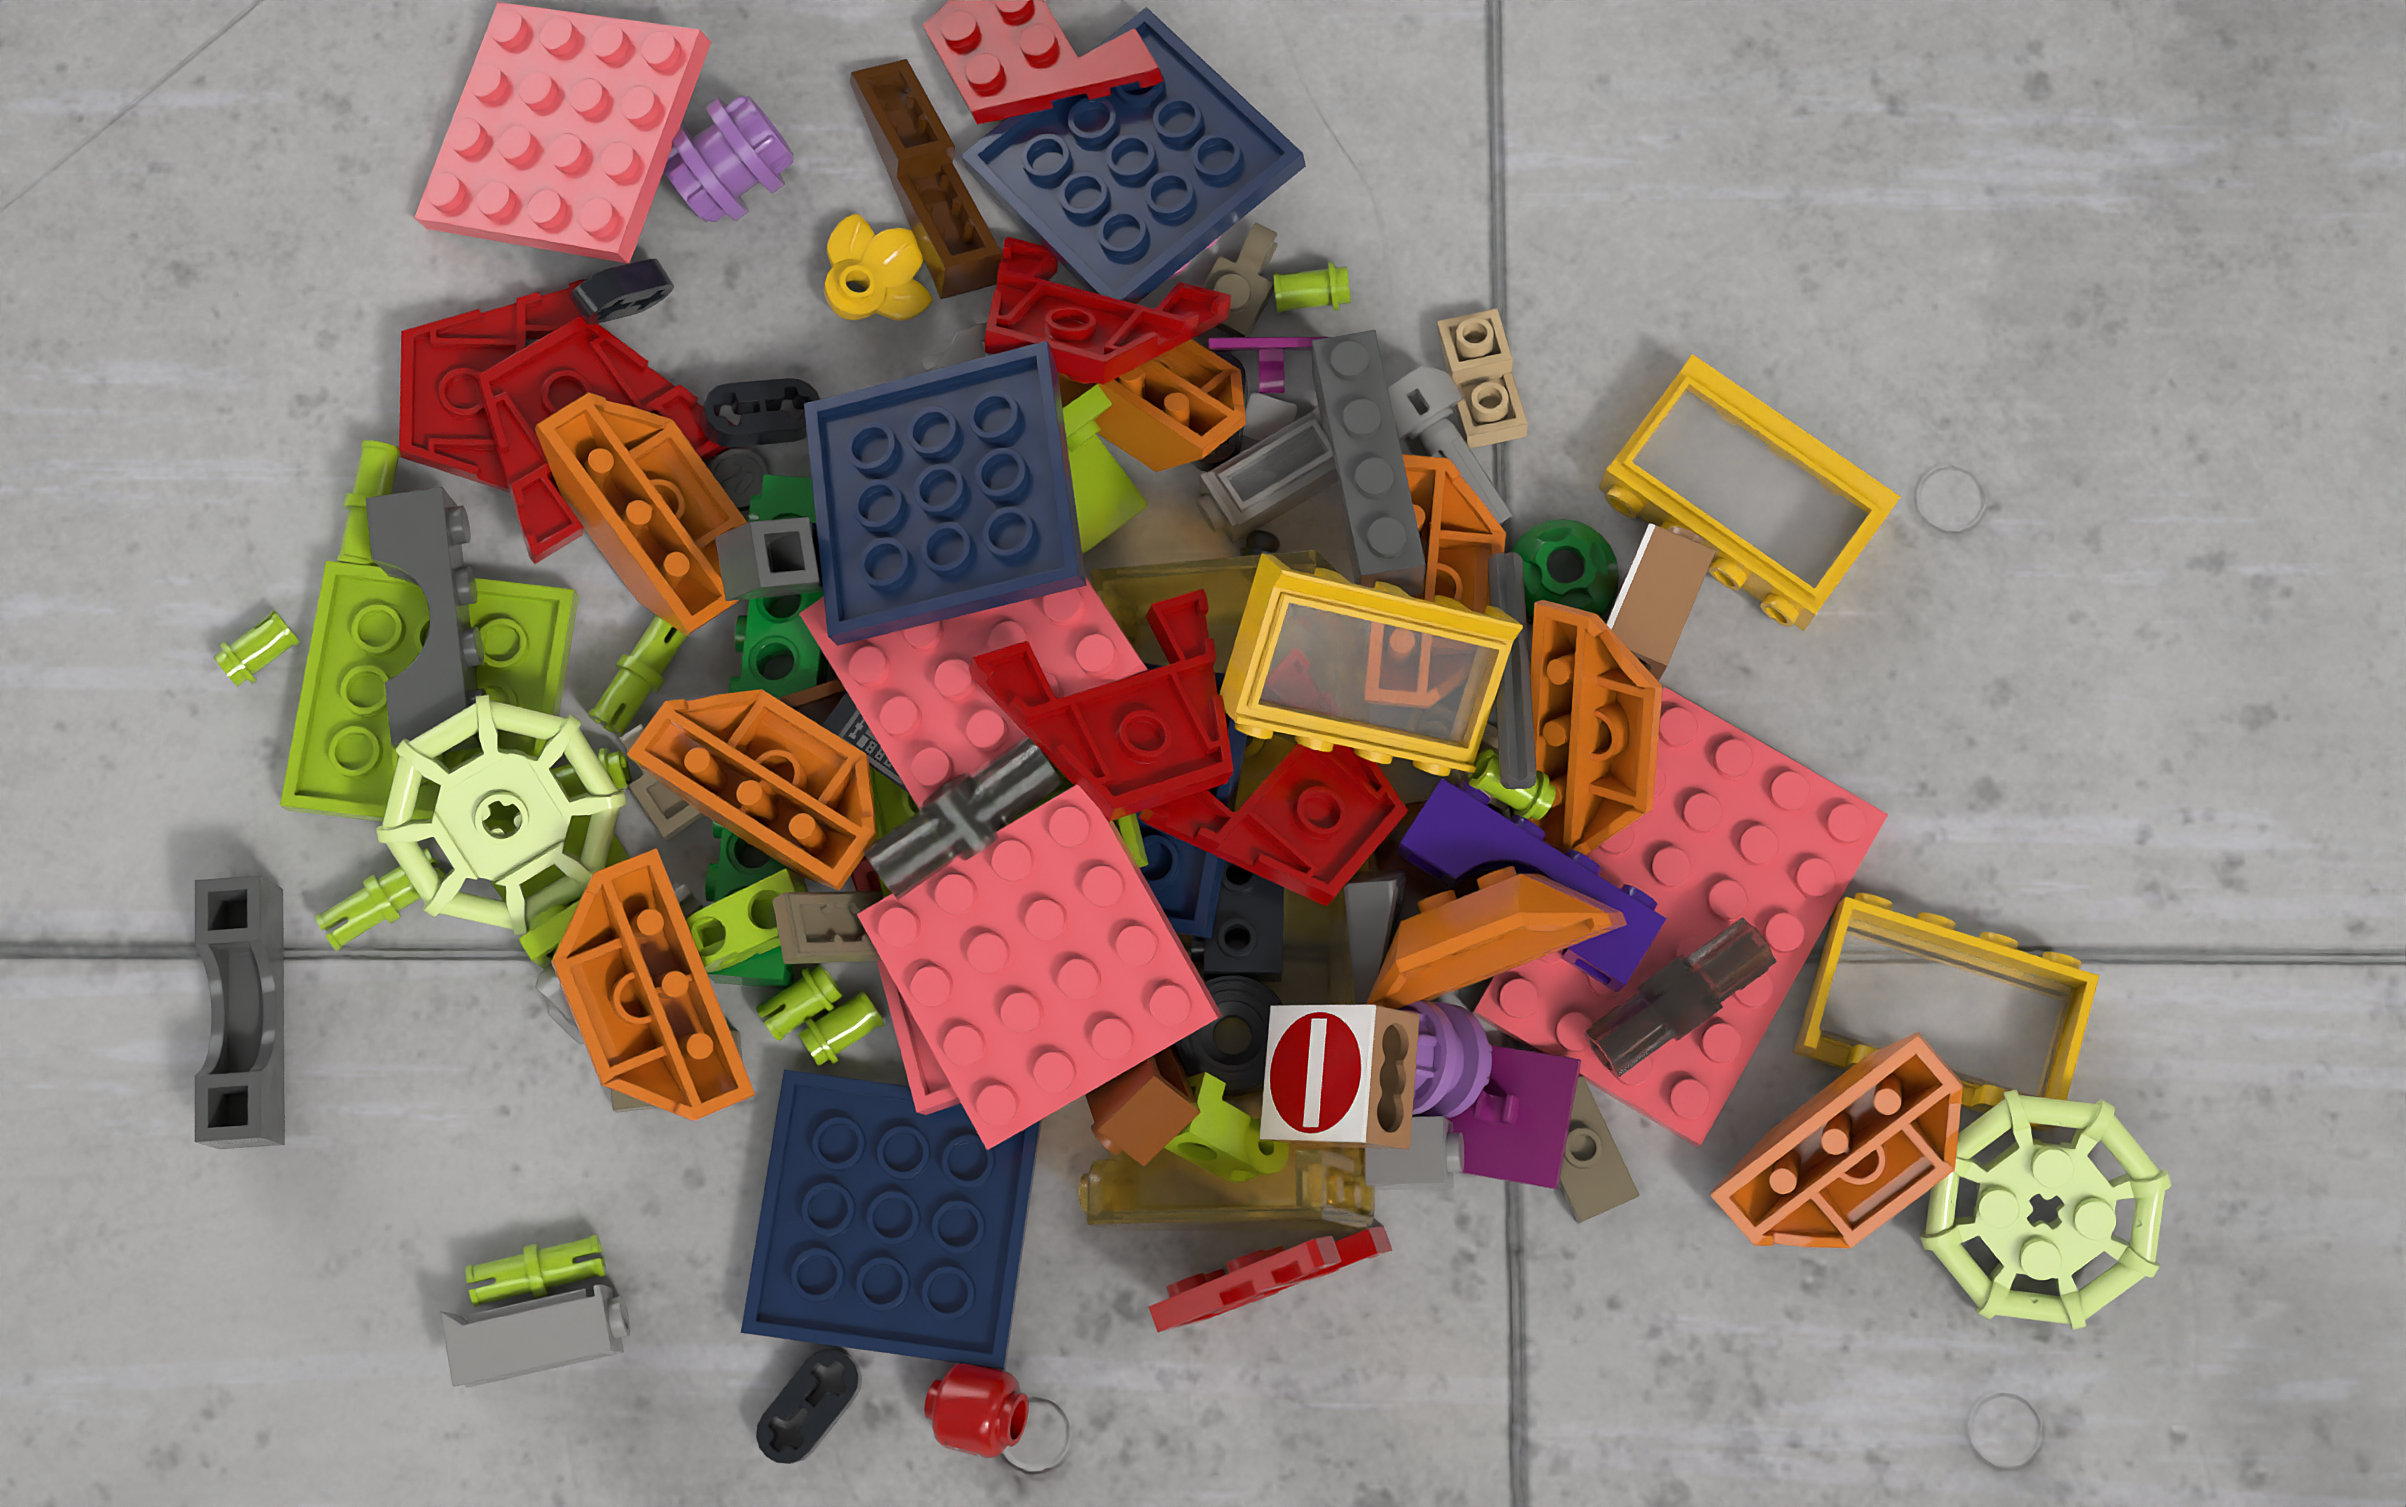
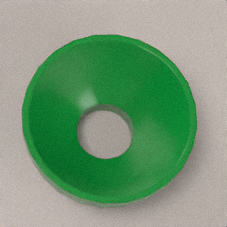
[1510,519,1619,626]

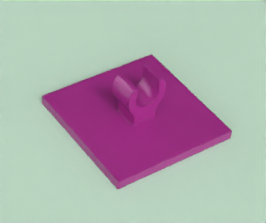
[1209,337,1329,393]
[1446,1045,1581,1190]

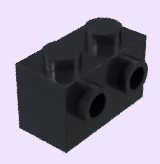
[1191,860,1284,982]

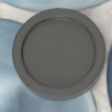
[709,448,770,511]

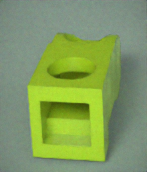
[686,868,809,972]
[1164,1072,1289,1183]

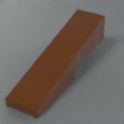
[850,59,1002,299]

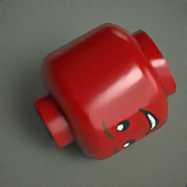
[924,1363,1029,1458]

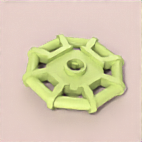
[376,695,627,935]
[1920,1089,2172,1330]

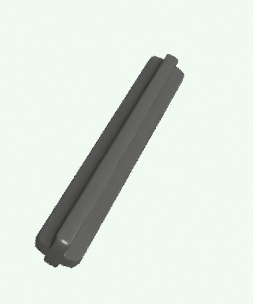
[1488,552,1537,790]

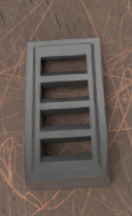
[1344,869,1406,1005]

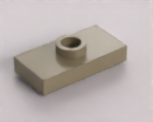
[773,891,884,964]
[1559,1076,1640,1224]

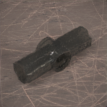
[864,736,1063,900]
[1583,917,1777,1079]

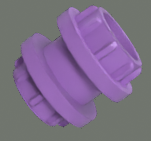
[664,96,794,222]
[1397,999,1492,1118]

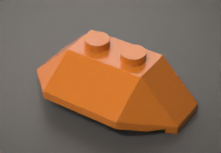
[1057,339,1246,472]
[535,392,747,636]
[1363,454,1506,708]
[1528,600,1662,856]
[626,689,878,891]
[551,848,755,1121]
[1366,866,1627,1010]
[1710,1032,1963,1249]

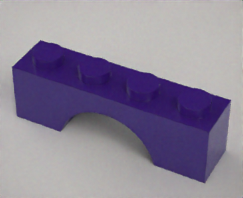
[1396,778,1667,993]

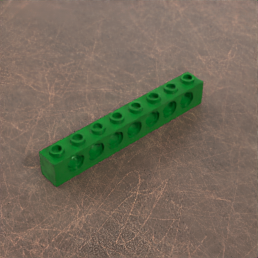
[705,474,829,989]

